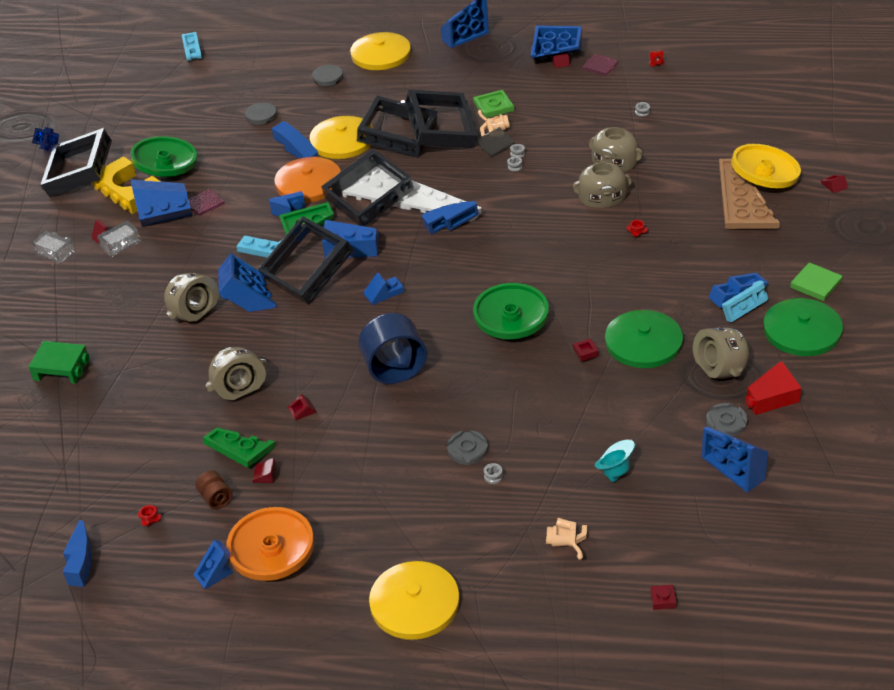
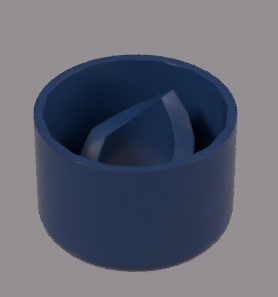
[358,313,427,384]

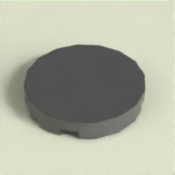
[312,65,343,86]
[245,102,277,125]
[706,403,747,436]
[447,430,488,465]

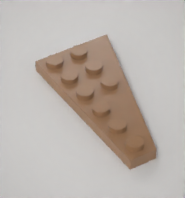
[719,159,780,229]

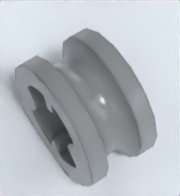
[635,102,650,116]
[510,144,525,158]
[507,156,523,171]
[484,463,503,484]

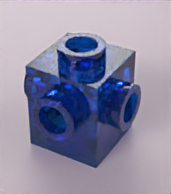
[32,127,60,151]

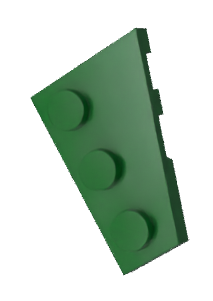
[279,202,334,235]
[203,428,275,468]

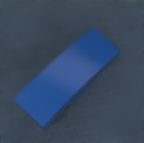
[272,121,318,158]
[421,201,479,235]
[709,272,769,308]
[63,520,92,587]

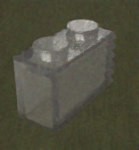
[97,220,141,257]
[32,230,75,264]

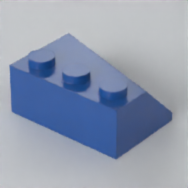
[441,0,489,48]
[531,25,582,60]
[130,179,192,227]
[322,220,379,258]
[218,253,277,312]
[701,427,768,493]

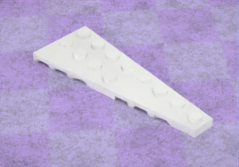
[342,167,482,222]

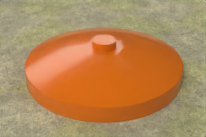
[275,157,341,203]
[226,507,314,581]

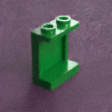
[28,341,90,384]

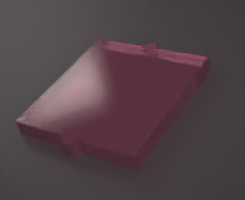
[582,54,618,76]
[189,189,225,216]

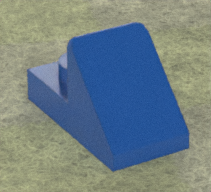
[269,191,306,216]
[363,273,404,305]
[193,540,233,589]

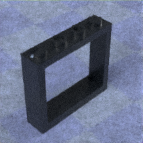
[405,89,478,148]
[357,95,438,158]
[41,128,112,197]
[321,149,414,226]
[257,216,354,305]

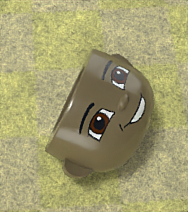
[589,127,643,172]
[573,162,631,208]
[164,273,219,322]
[693,328,749,379]
[206,347,268,400]

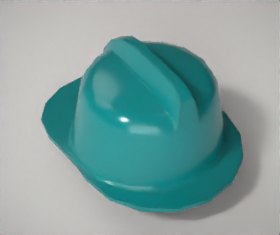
[595,440,635,482]

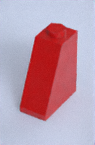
[745,362,801,415]

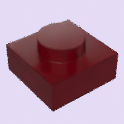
[573,338,599,361]
[650,584,676,610]

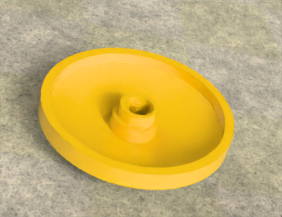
[351,32,411,70]
[310,116,373,159]
[731,144,801,188]
[369,561,459,640]

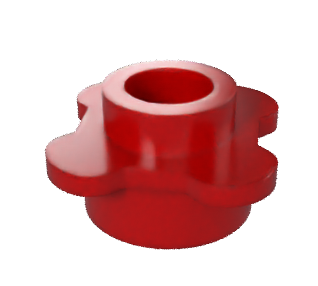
[649,50,665,67]
[627,220,648,236]
[137,505,161,526]

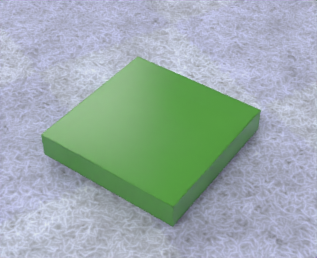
[473,90,514,118]
[790,262,843,301]

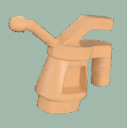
[478,110,510,138]
[546,518,587,560]

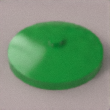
[131,136,197,177]
[473,283,549,339]
[763,298,843,356]
[605,310,683,368]

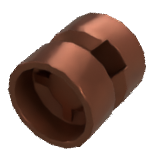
[195,470,233,509]

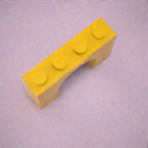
[92,156,161,214]

